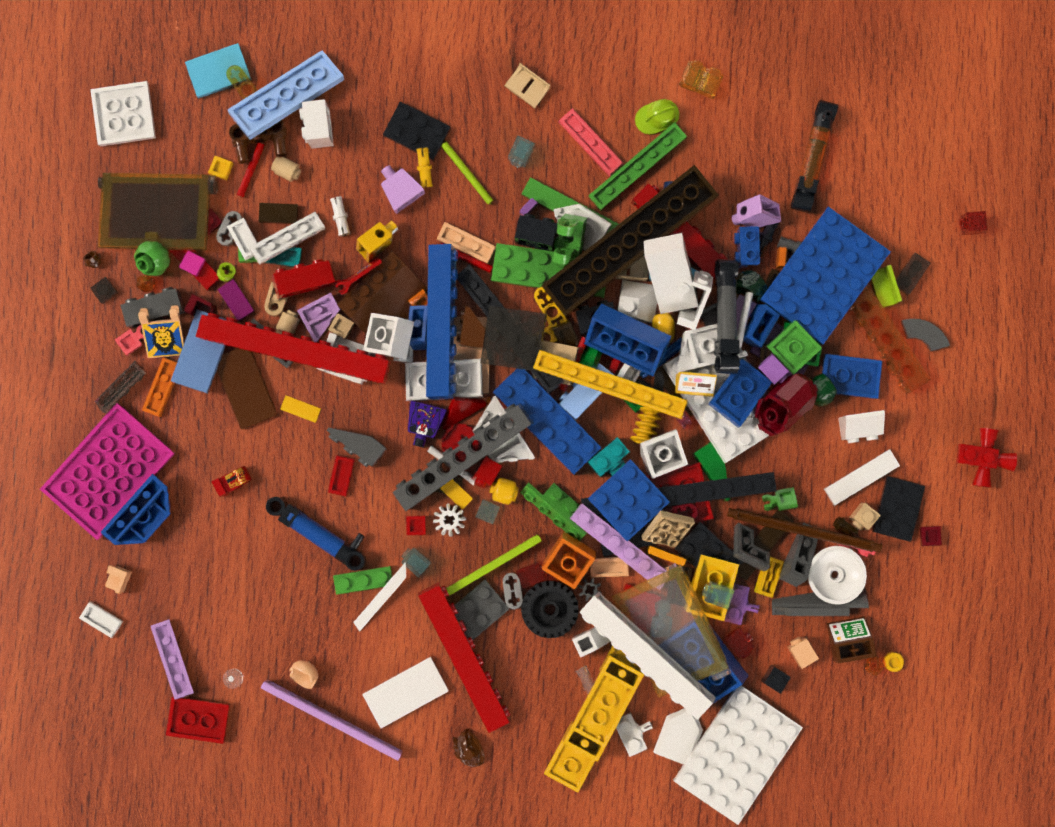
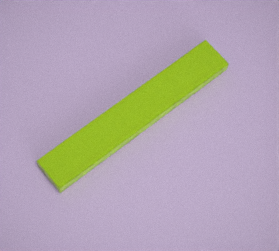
[446,535,542,595]

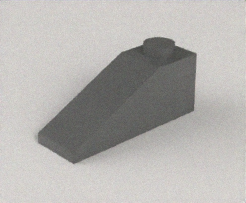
[779,522,818,587]

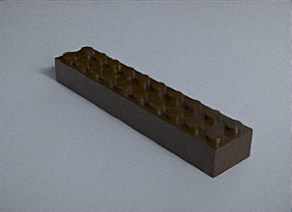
[541,165,719,317]

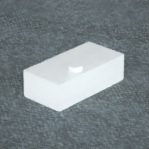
[644,233,698,314]

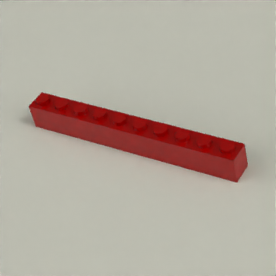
[196,313,391,385]

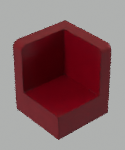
[184,294,217,316]

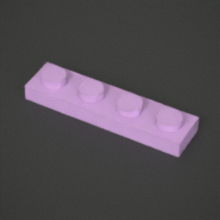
[150,620,194,700]

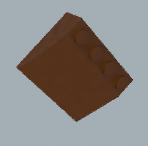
[337,251,428,335]

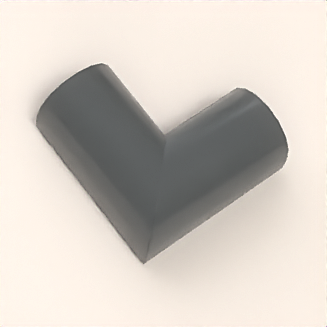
[733,523,770,571]

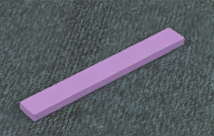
[261,680,403,761]

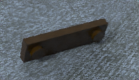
[737,509,794,581]

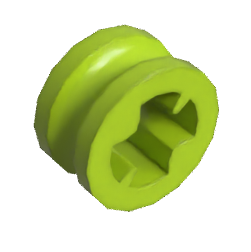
[217,262,236,282]

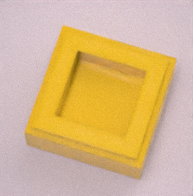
[208,156,234,181]

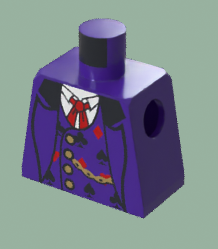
[408,401,447,448]

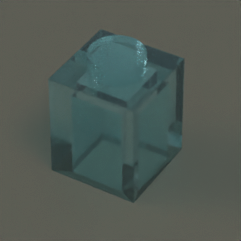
[508,136,535,168]
[401,547,432,577]
[702,581,734,609]

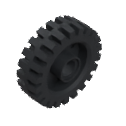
[521,580,579,638]

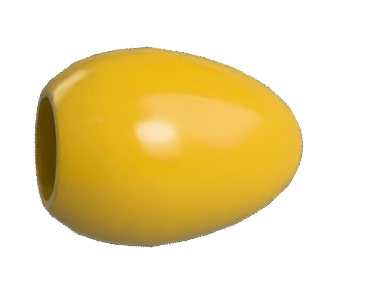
[652,313,675,343]

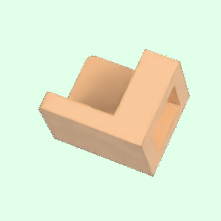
[105,565,132,594]

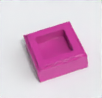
[179,251,206,277]

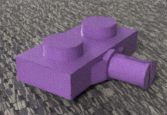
[724,584,760,625]

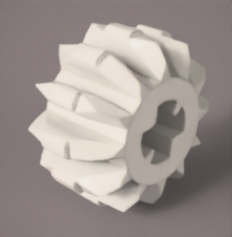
[433,504,466,536]

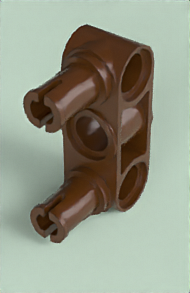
[229,120,287,164]

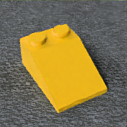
[684,554,739,621]

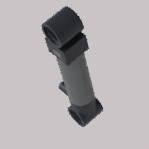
[714,259,740,374]

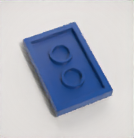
[822,354,882,399]
[708,359,772,428]

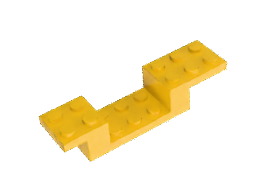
[544,646,644,792]

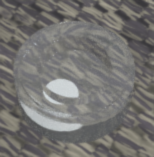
[223,669,243,689]

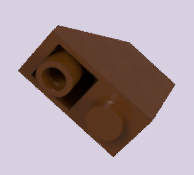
[457,306,486,350]

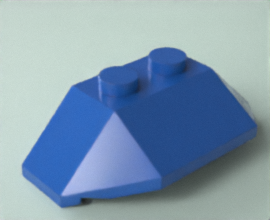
[101,474,171,545]

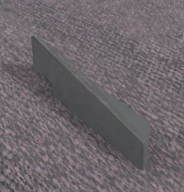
[772,586,869,616]

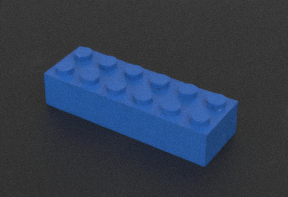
[493,365,602,475]

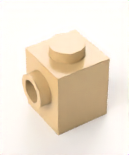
[849,503,880,530]

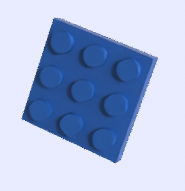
[588,459,670,541]

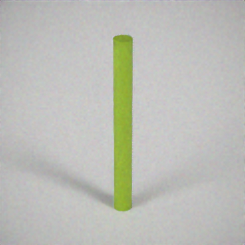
[441,142,494,205]

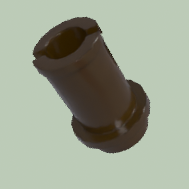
[833,516,859,537]

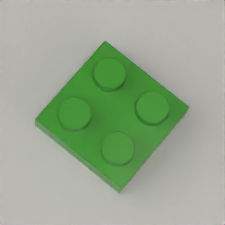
[767,320,822,375]

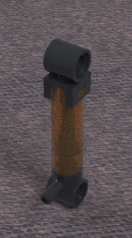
[790,100,838,213]

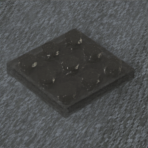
[480,306,547,372]

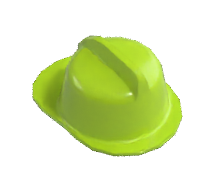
[635,99,680,135]

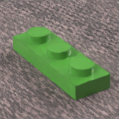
[333,566,392,595]

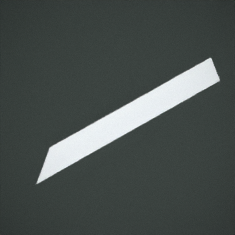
[353,562,406,631]

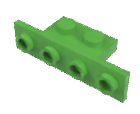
[520,482,587,541]

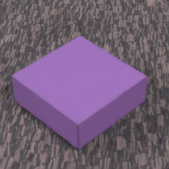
[520,198,537,216]

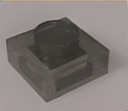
[90,277,118,304]

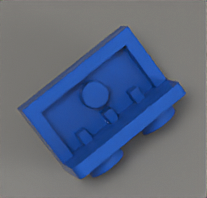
[734,226,760,268]

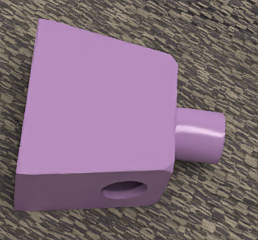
[381,165,425,214]
[732,194,781,227]

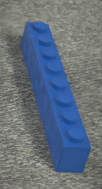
[426,244,458,400]

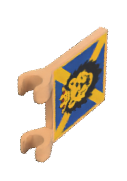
[138,305,184,358]

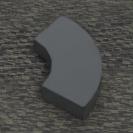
[901,319,950,352]

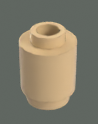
[271,156,301,182]
[276,310,301,334]

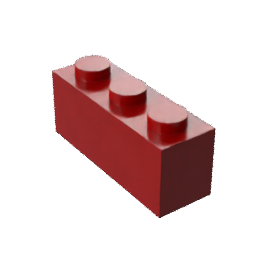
[271,259,335,299]

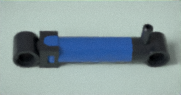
[266,497,366,571]

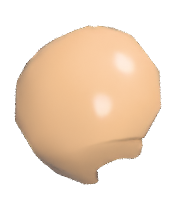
[290,660,318,689]

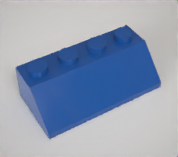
[584,303,672,377]

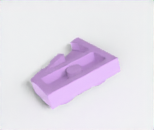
[297,293,340,342]

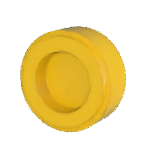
[883,652,904,672]

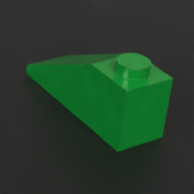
[692,442,730,502]

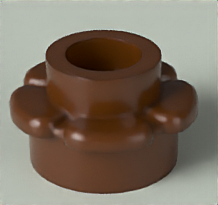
[83,251,101,268]

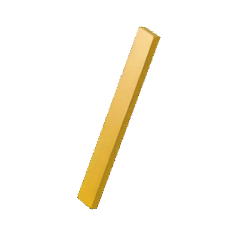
[533,350,688,419]

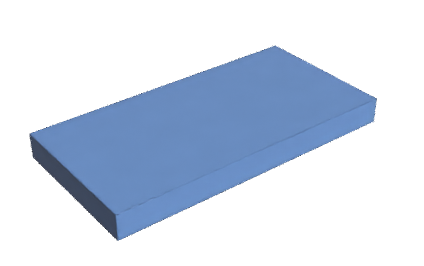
[171,310,226,394]

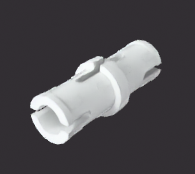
[330,196,351,237]

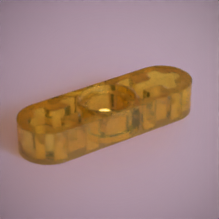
[226,65,258,100]

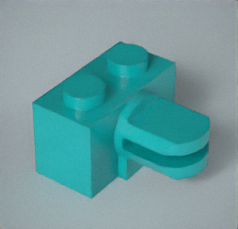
[587,437,630,477]

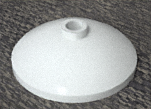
[808,546,867,604]

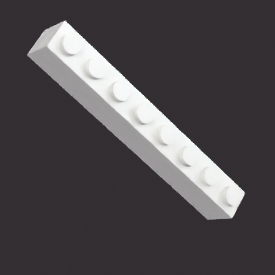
[580,591,716,720]

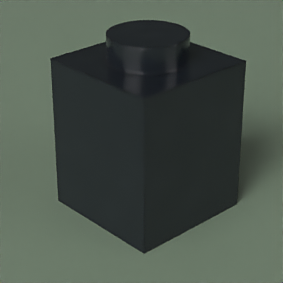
[761,665,791,694]

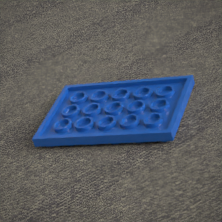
[760,207,891,345]

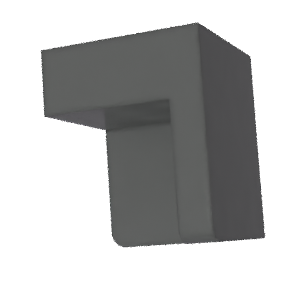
[701,303,717,326]

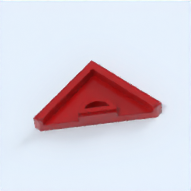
[441,397,486,429]

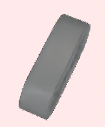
[216,211,243,247]
[503,573,523,609]

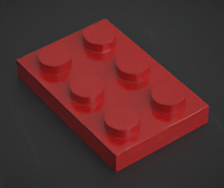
[166,696,230,744]

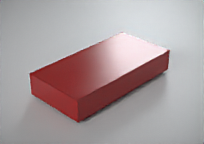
[328,455,355,497]

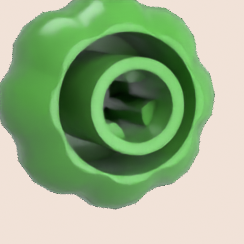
[134,241,170,276]

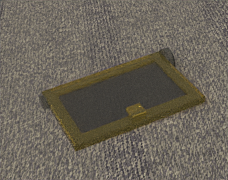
[98,173,218,250]

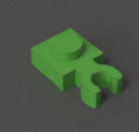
[762,487,798,511]

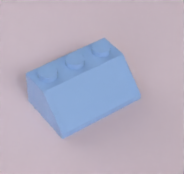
[559,363,614,421]

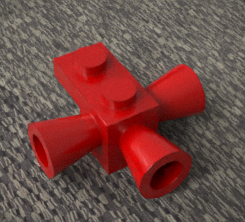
[956,428,1017,488]

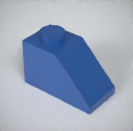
[409,305,427,350]

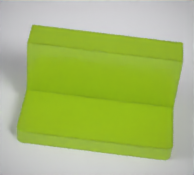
[870,265,902,309]

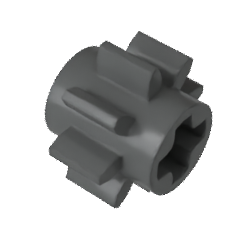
[578,578,602,601]

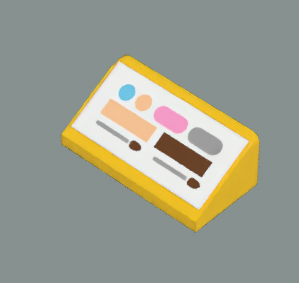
[675,372,717,397]

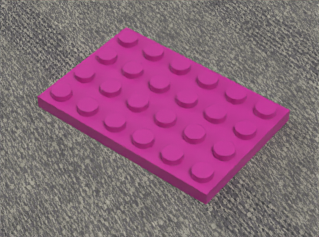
[40,403,175,540]

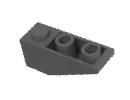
[326,428,387,467]

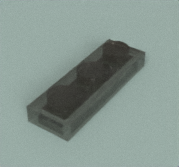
[94,361,146,414]

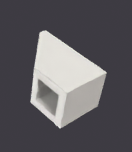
[572,627,611,658]

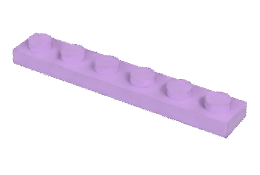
[570,503,672,590]

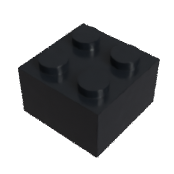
[514,214,557,251]

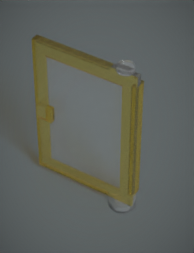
[611,563,731,698]

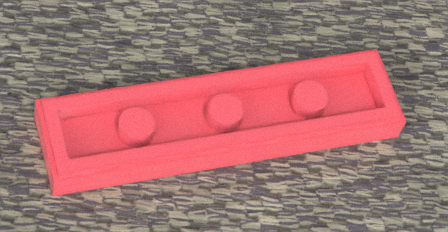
[558,108,624,177]

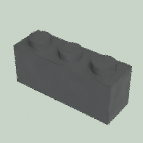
[120,287,186,329]

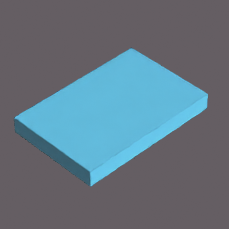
[185,43,252,99]

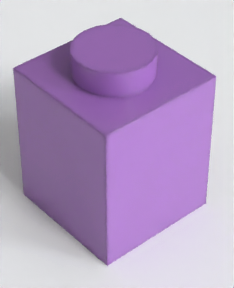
[758,353,789,385]

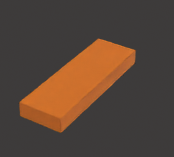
[142,357,177,417]

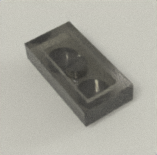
[896,253,931,295]

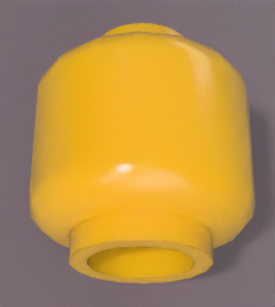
[489,477,519,505]

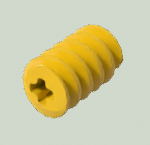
[630,407,662,444]

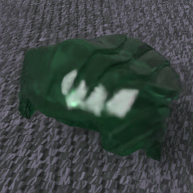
[736,270,768,302]

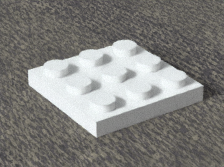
[90,81,156,147]

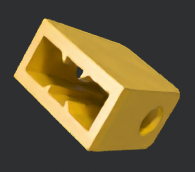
[356,221,398,263]

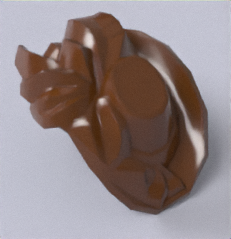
[453,728,485,767]

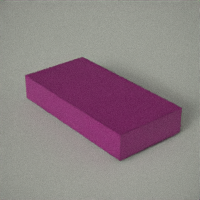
[217,279,255,322]

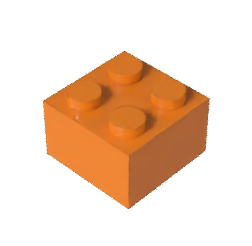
[542,531,596,590]

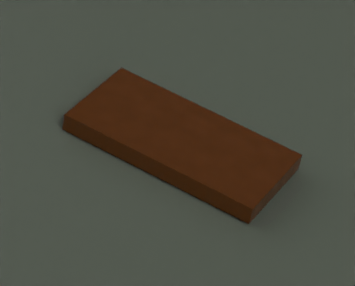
[217,348,277,430]

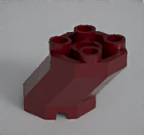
[754,373,818,436]

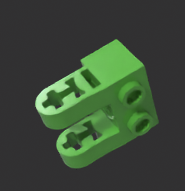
[553,213,587,264]

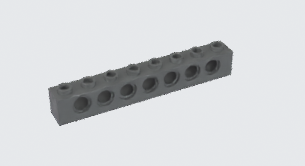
[392,403,534,511]

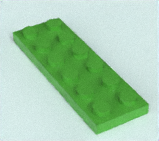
[491,243,606,298]

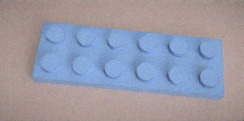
[228,50,345,140]

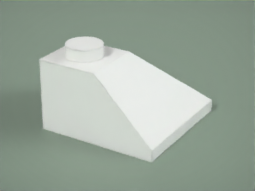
[617,280,657,323]

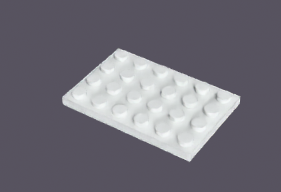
[663,356,769,464]
[673,686,803,825]

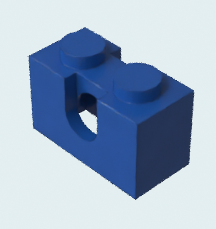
[743,304,780,347]

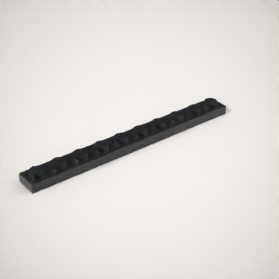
[581,472,777,516]

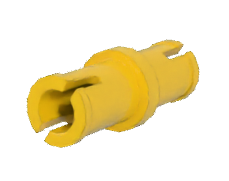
[416,148,433,187]

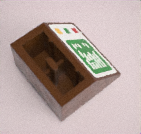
[826,616,876,664]

